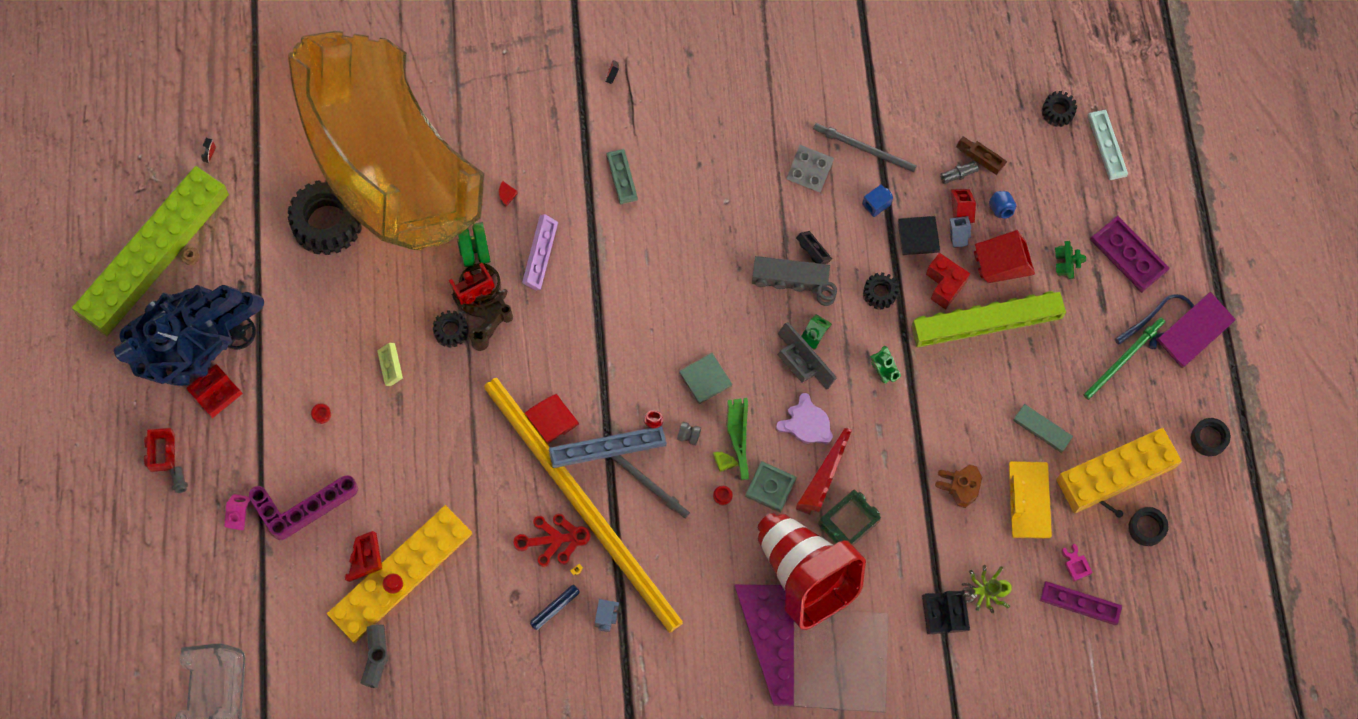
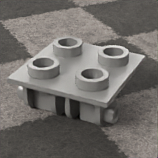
[786,145,834,193]

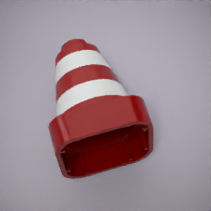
[757,513,866,630]

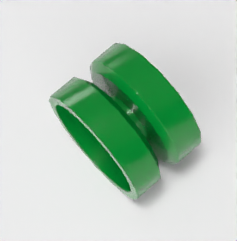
[457,222,491,267]

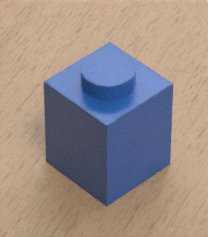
[862,184,893,217]

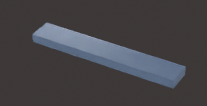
[548,426,667,468]

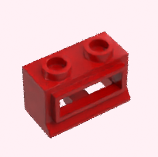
[449,263,495,305]
[144,428,175,472]

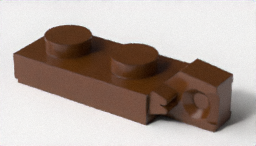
[956,136,1007,175]

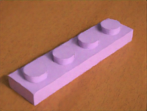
[522,214,558,291]

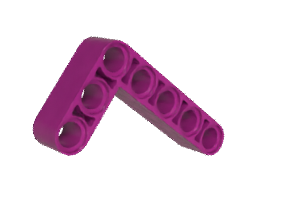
[249,475,358,540]

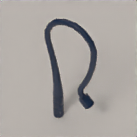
[1115,294,1194,349]

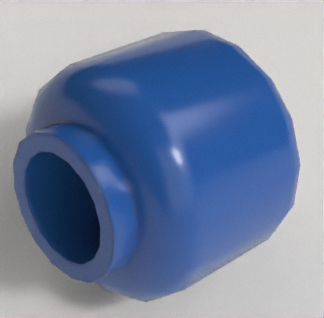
[989,191,1017,219]

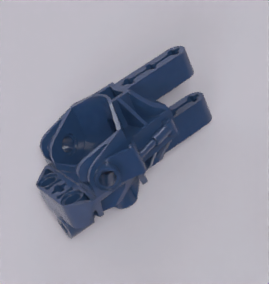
[114,285,264,386]

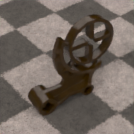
[451,263,513,351]

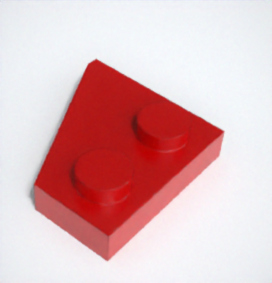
[345,531,382,582]

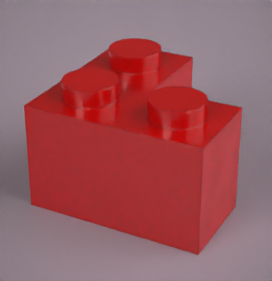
[926,252,970,310]

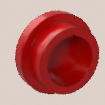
[644,410,663,428]
[713,486,733,505]
[383,573,403,594]

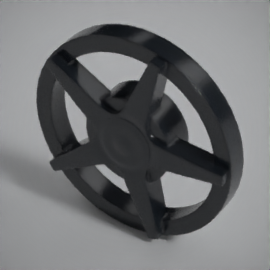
[228,318,256,350]

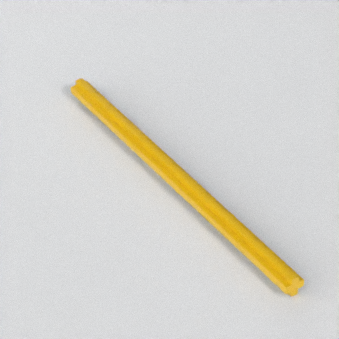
[484,378,683,633]

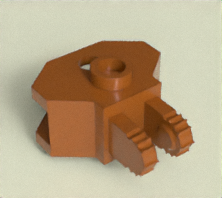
[935,464,982,508]

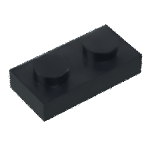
[796,231,833,264]

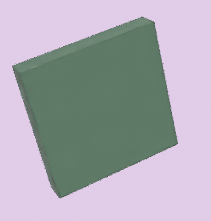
[679,353,732,404]
[745,461,797,513]

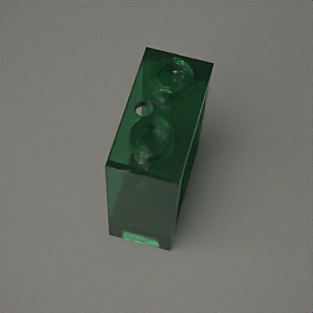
[818,489,881,545]

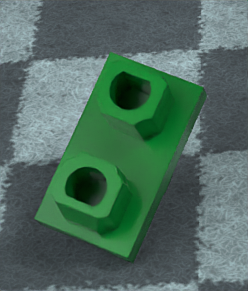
[1055,241,1086,279]
[870,346,901,384]

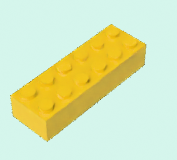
[1056,428,1182,514]

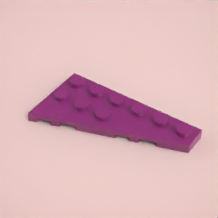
[734,584,794,706]

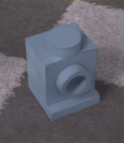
[950,216,971,247]
[595,599,619,632]

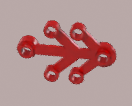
[513,513,591,567]

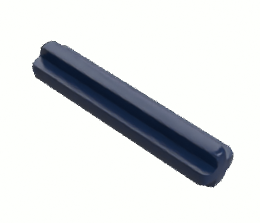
[530,585,580,630]

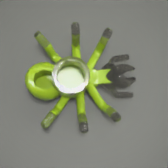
[962,565,1012,613]

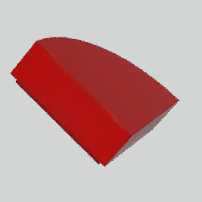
[499,181,518,207]

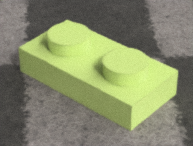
[377,343,403,386]

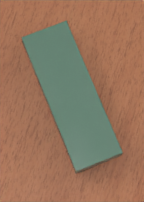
[606,149,638,204]
[1013,404,1073,453]

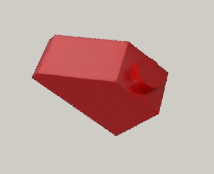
[951,189,976,223]

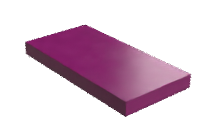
[1090,216,1170,293]
[1157,292,1236,368]

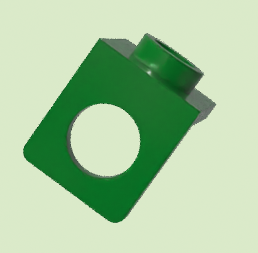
[801,314,832,349]

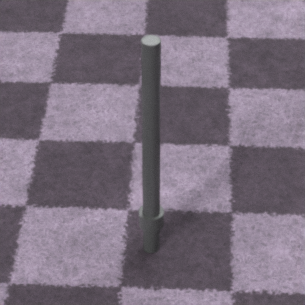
[813,123,917,172]
[611,455,690,519]

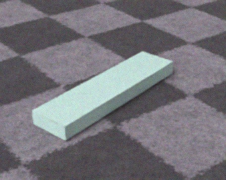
[1088,110,1128,180]

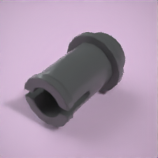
[170,467,188,493]

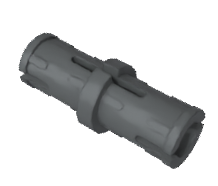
[940,161,979,184]

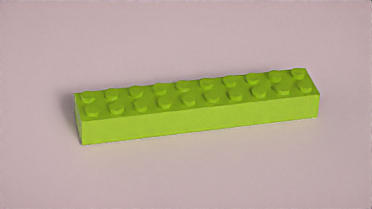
[72,166,229,336]

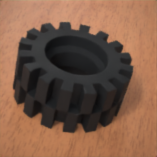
[1042,91,1077,127]
[863,272,899,309]
[433,310,468,348]

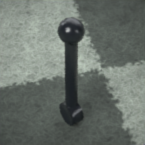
[1099,501,1123,518]

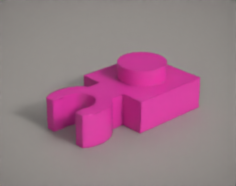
[1062,544,1093,582]

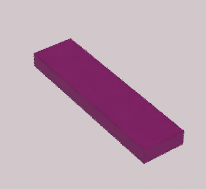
[1039,581,1122,625]

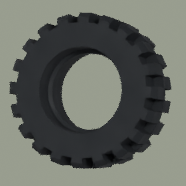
[288,180,363,255]

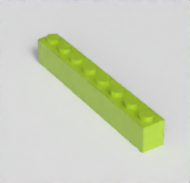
[911,291,1066,348]

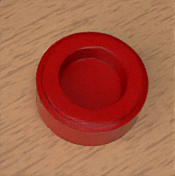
[311,404,331,424]

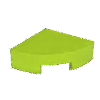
[713,452,738,472]

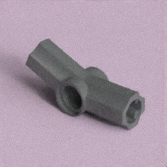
[360,624,389,688]

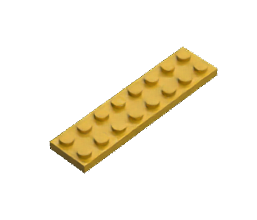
[327,505,473,644]

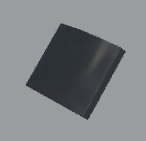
[922,591,970,635]

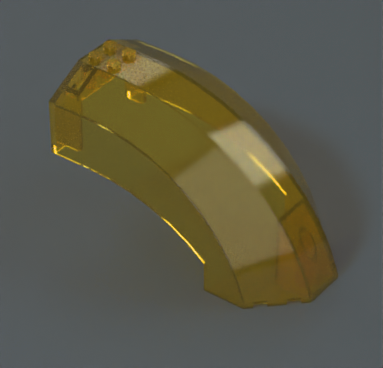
[288,31,485,250]

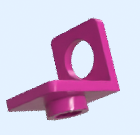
[224,494,251,530]

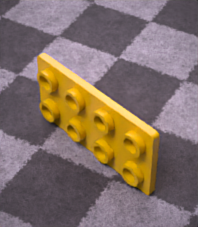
[1009,461,1052,539]

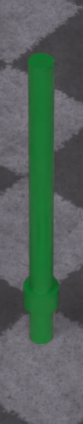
[1083,317,1165,400]

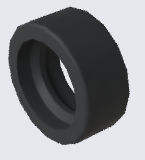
[1190,418,1231,457]
[1128,507,1169,546]

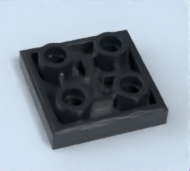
[898,216,940,255]

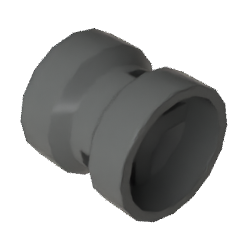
[677,422,701,446]

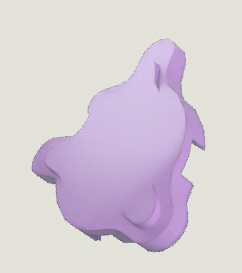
[776,393,833,444]

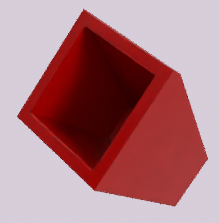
[974,230,1035,283]

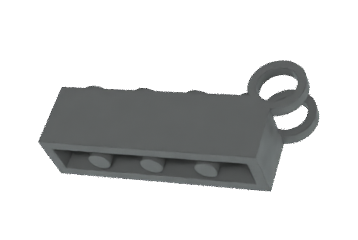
[752,256,837,306]

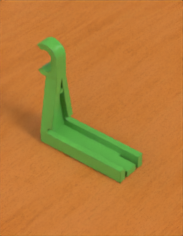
[726,398,749,480]

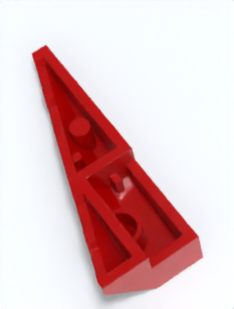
[796,428,852,515]

